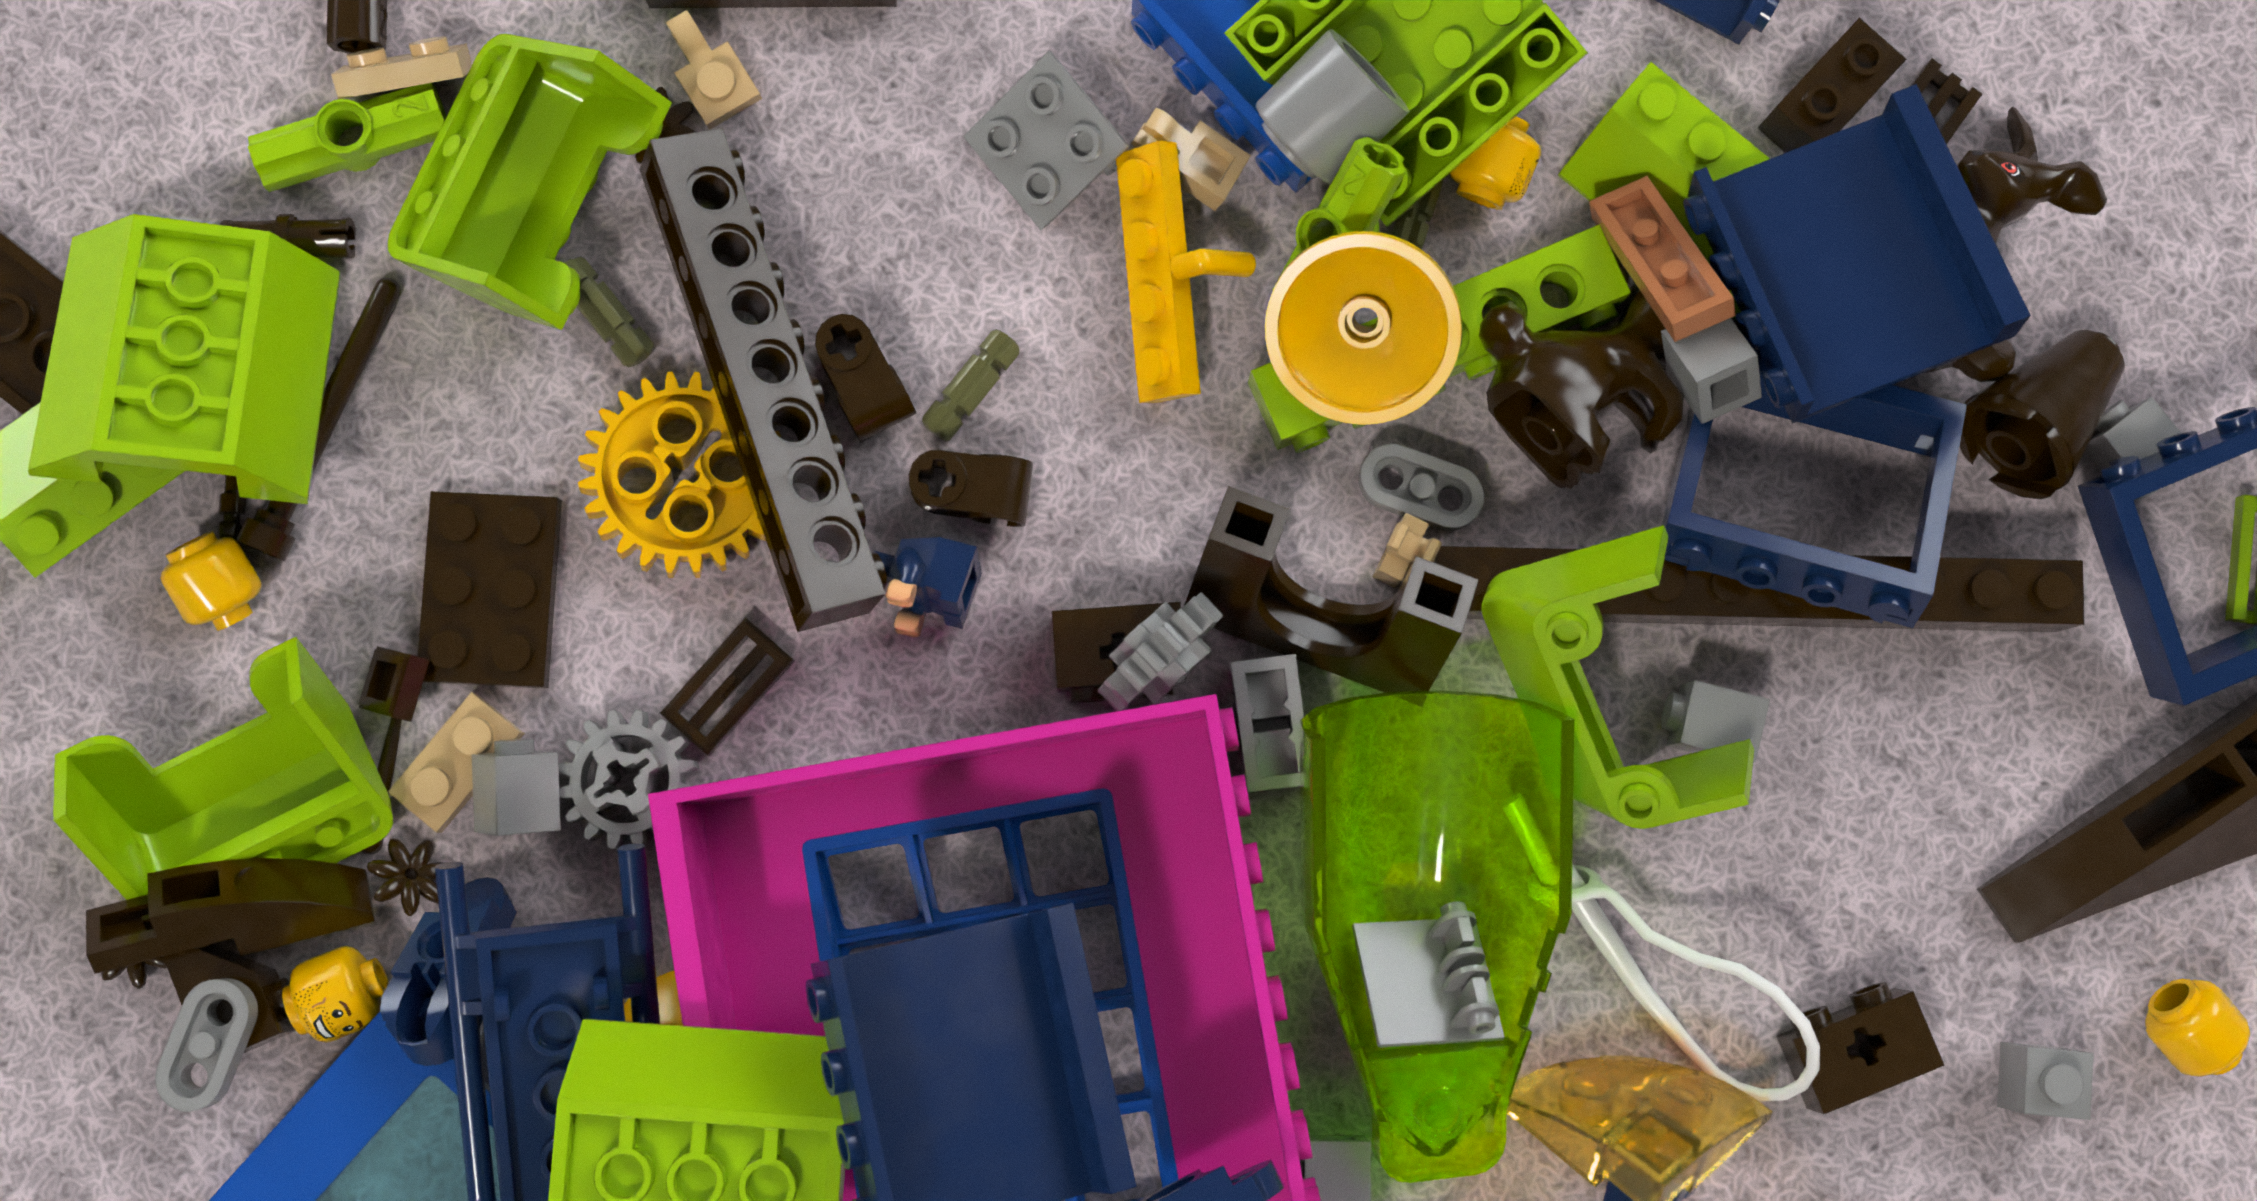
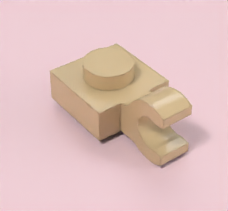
[666,10,762,130]
[1131,108,1251,211]
[1372,513,1442,588]

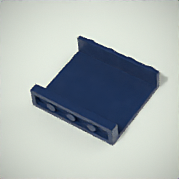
[1683,84,2031,424]
[806,903,1137,1201]

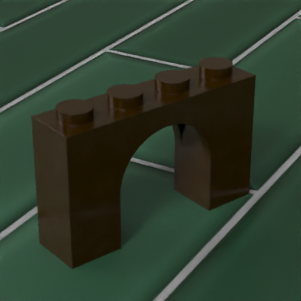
[1184,486,1479,706]

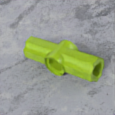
[247,83,447,192]
[1272,137,1407,290]

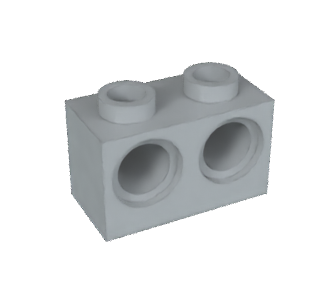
[1230,654,1313,794]

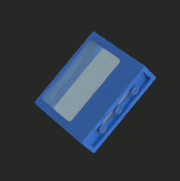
[209,1012,500,1201]

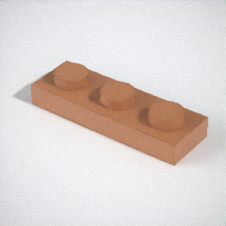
[1589,176,1736,342]

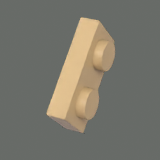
[331,36,472,99]
[388,692,525,833]

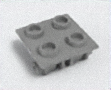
[963,51,1129,230]
[1351,902,1505,1047]

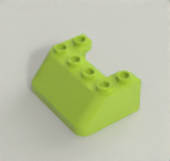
[388,34,672,330]
[53,637,393,900]

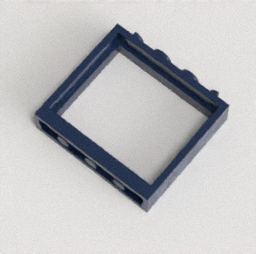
[1661,349,1967,628]
[2078,407,2257,706]

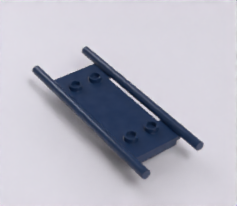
[435,844,660,1201]

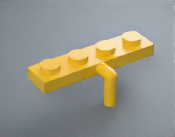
[1116,141,1256,403]

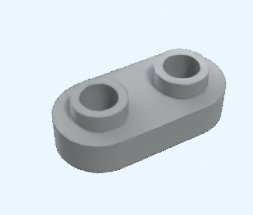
[1358,444,1484,531]
[155,978,258,1112]

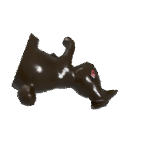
[1923,107,2107,382]
[1479,263,1710,489]

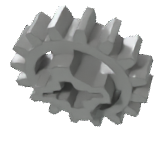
[1097,592,1223,711]
[558,709,699,849]

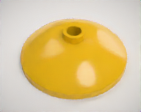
[1265,231,1462,425]

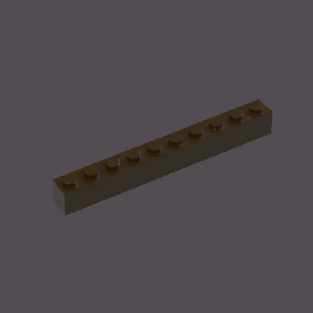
[1433,546,2084,632]

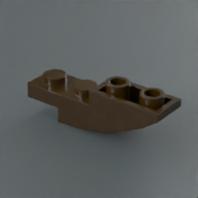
[86,858,375,974]

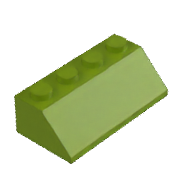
[1558,62,1770,321]
[0,402,185,578]

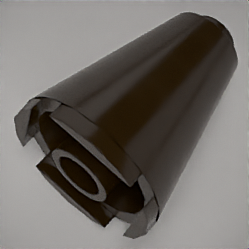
[1959,330,2125,499]

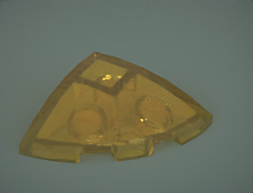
[1494,1055,1773,1201]

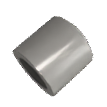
[1255,28,1409,185]

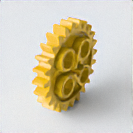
[578,372,781,578]

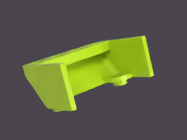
[1482,525,1754,829]

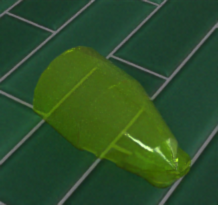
[1300,690,1575,1183]

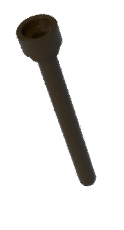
[236,278,400,562]

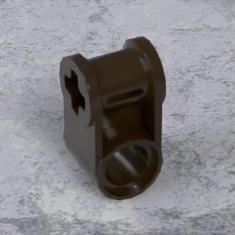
[815,314,917,443]
[908,450,1033,527]

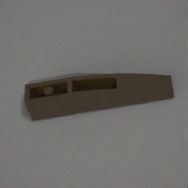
[1977,692,2257,943]

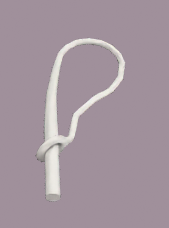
[1505,791,1820,1102]

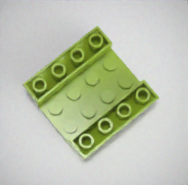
[1225,0,1588,227]
[28,214,340,504]
[548,1019,845,1201]

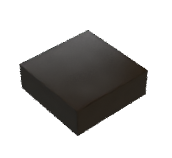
[358,646,429,722]

